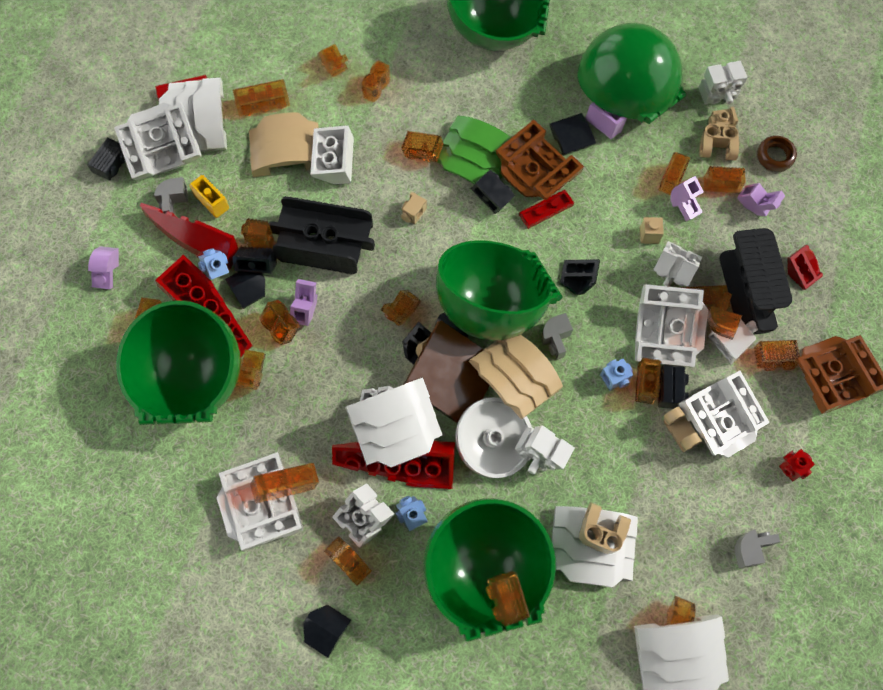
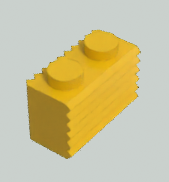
[189,175,229,218]

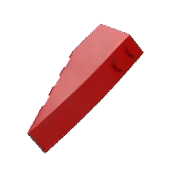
[139,203,239,270]
[155,254,253,358]
[332,441,455,489]

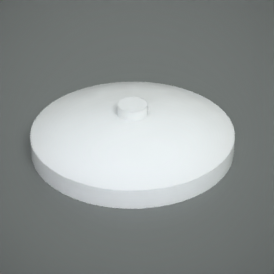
[455,398,532,478]

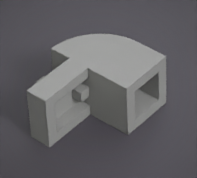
[154,177,188,214]
[541,313,573,360]
[735,529,780,569]

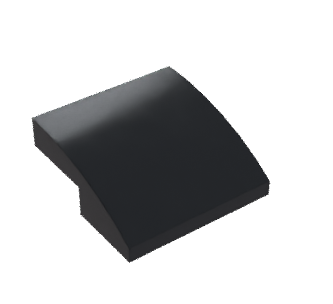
[549,113,596,155]

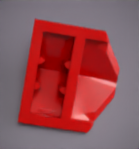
[787,245,823,290]

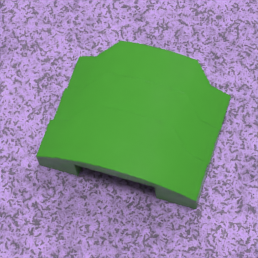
[433,116,512,184]

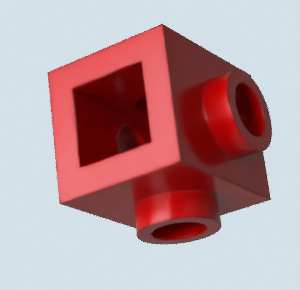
[779,449,816,482]

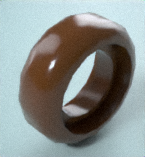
[757,135,797,172]

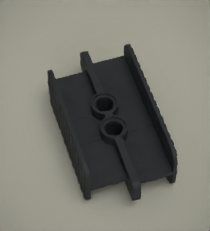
[268,196,375,274]
[719,228,793,334]

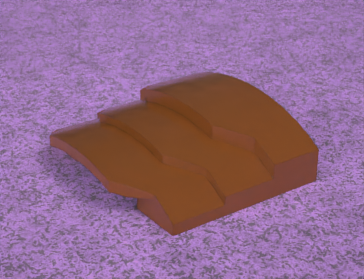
[496,120,584,200]
[796,335,883,414]

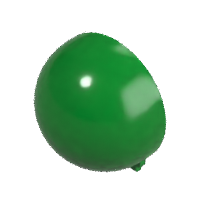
[447,0,550,51]
[577,23,687,124]
[436,240,563,341]
[116,301,241,425]
[423,498,556,642]

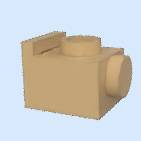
[708,106,738,127]
[401,191,427,224]

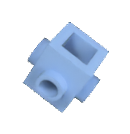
[198,248,229,280]
[600,359,633,391]
[395,496,428,531]

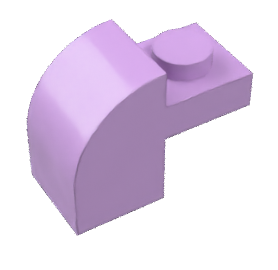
[671,176,704,221]
[737,183,785,216]
[88,246,119,289]
[290,279,318,326]

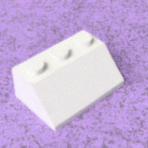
[310,126,354,184]

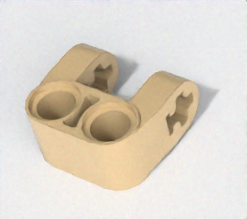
[699,124,739,161]
[663,407,702,452]
[579,503,631,554]

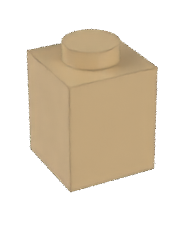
[640,217,664,244]

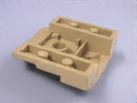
[249,112,319,177]
[469,335,563,420]

